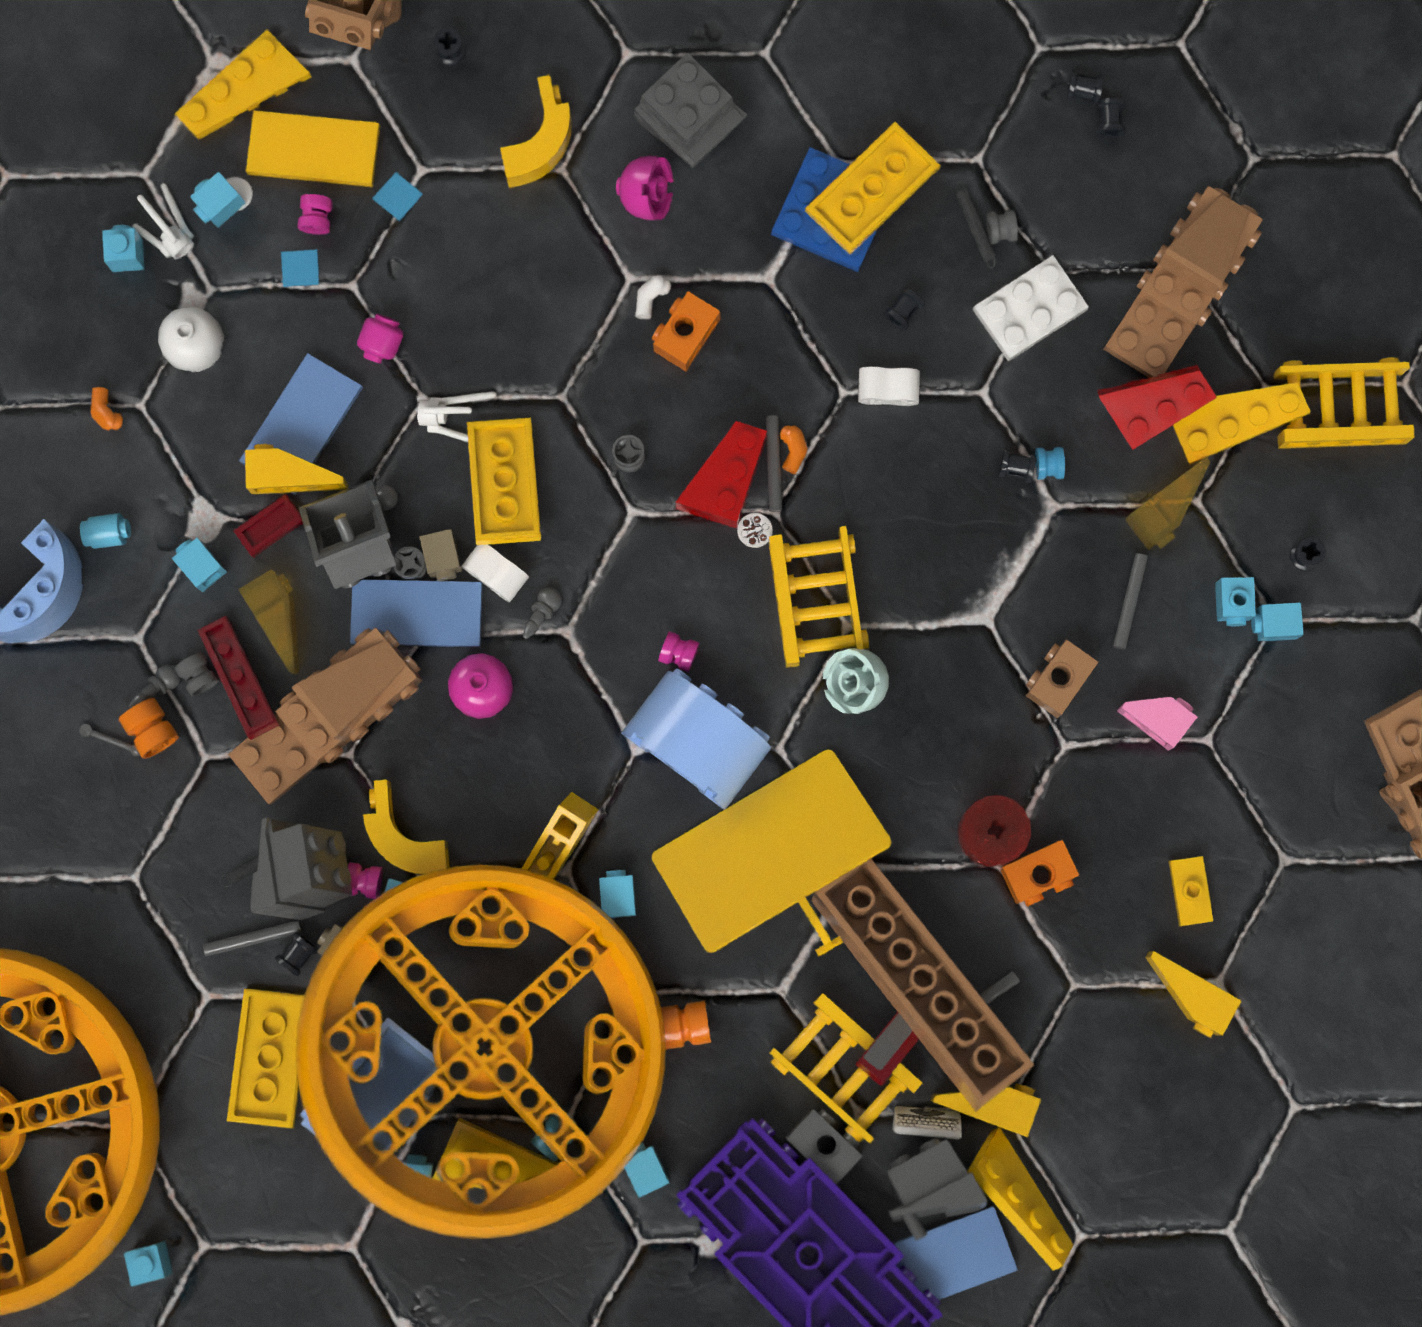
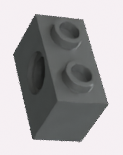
[786,1108,862,1184]

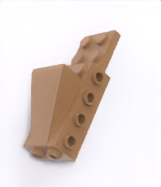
[305,0,402,50]
[1103,186,1263,378]
[228,627,423,805]
[1364,689,1422,859]

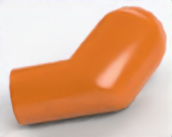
[91,387,123,431]
[780,425,808,474]

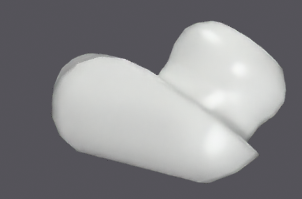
[636,275,671,319]

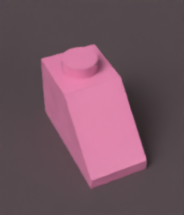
[1117,697,1197,751]

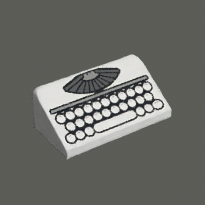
[893,1106,962,1139]

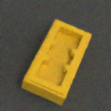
[1169,856,1214,926]

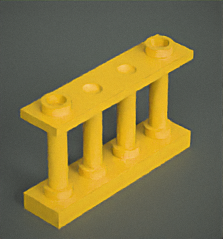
[1274,357,1414,448]
[768,526,869,668]
[769,993,922,1143]

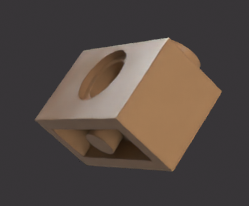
[1026,640,1098,718]

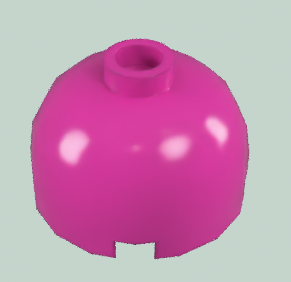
[616,156,673,221]
[448,653,513,719]

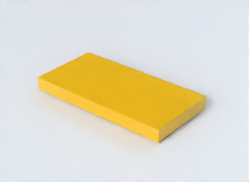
[246,111,380,187]
[805,122,940,255]
[467,418,541,545]
[227,989,305,1128]

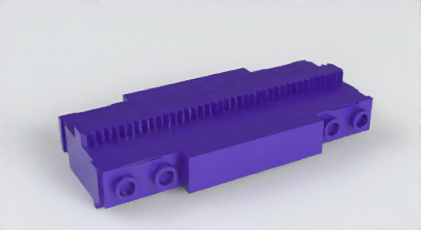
[676,1117,943,1327]

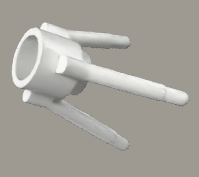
[133,183,194,259]
[418,392,496,442]

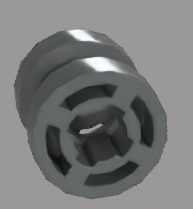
[612,435,645,473]
[174,652,219,697]

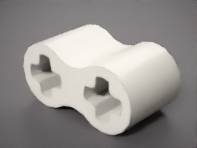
[858,367,920,406]
[461,544,529,603]

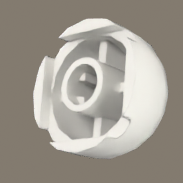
[158,307,224,372]

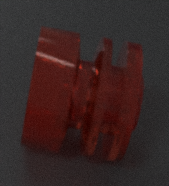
[957,795,1031,867]

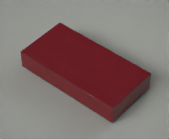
[233,494,303,558]

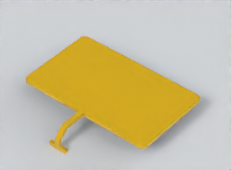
[652,750,891,956]

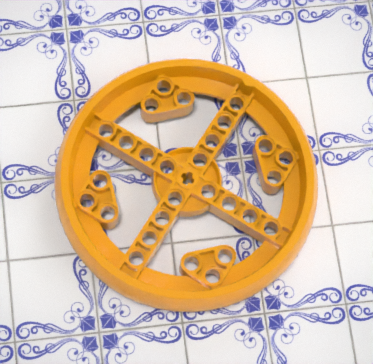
[296,865,666,1238]
[0,948,160,1315]

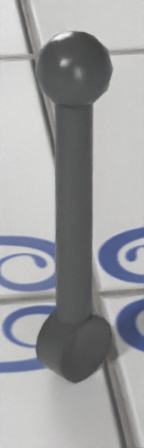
[79,724,140,757]

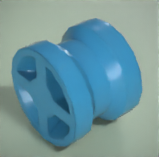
[1035,447,1065,480]

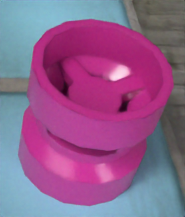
[298,194,332,234]
[658,631,700,673]
[348,862,383,899]

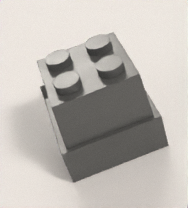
[634,52,747,168]
[299,480,396,589]
[250,818,352,920]
[887,1138,987,1241]

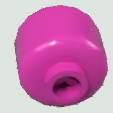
[357,314,403,364]

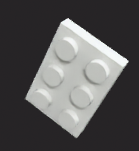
[973,256,1089,361]

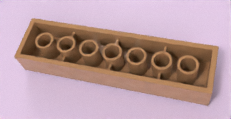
[811,859,1034,1111]

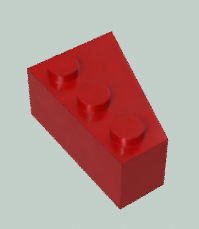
[1097,365,1217,450]
[675,421,767,529]

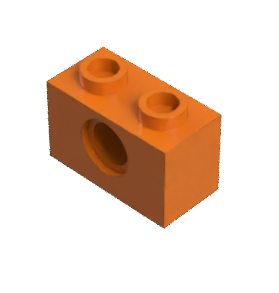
[652,291,720,371]
[999,840,1079,907]

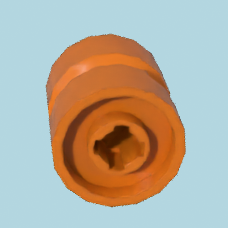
[119,698,179,759]
[661,1001,711,1050]

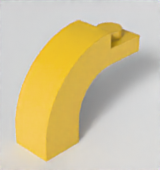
[500,75,572,188]
[363,780,450,875]

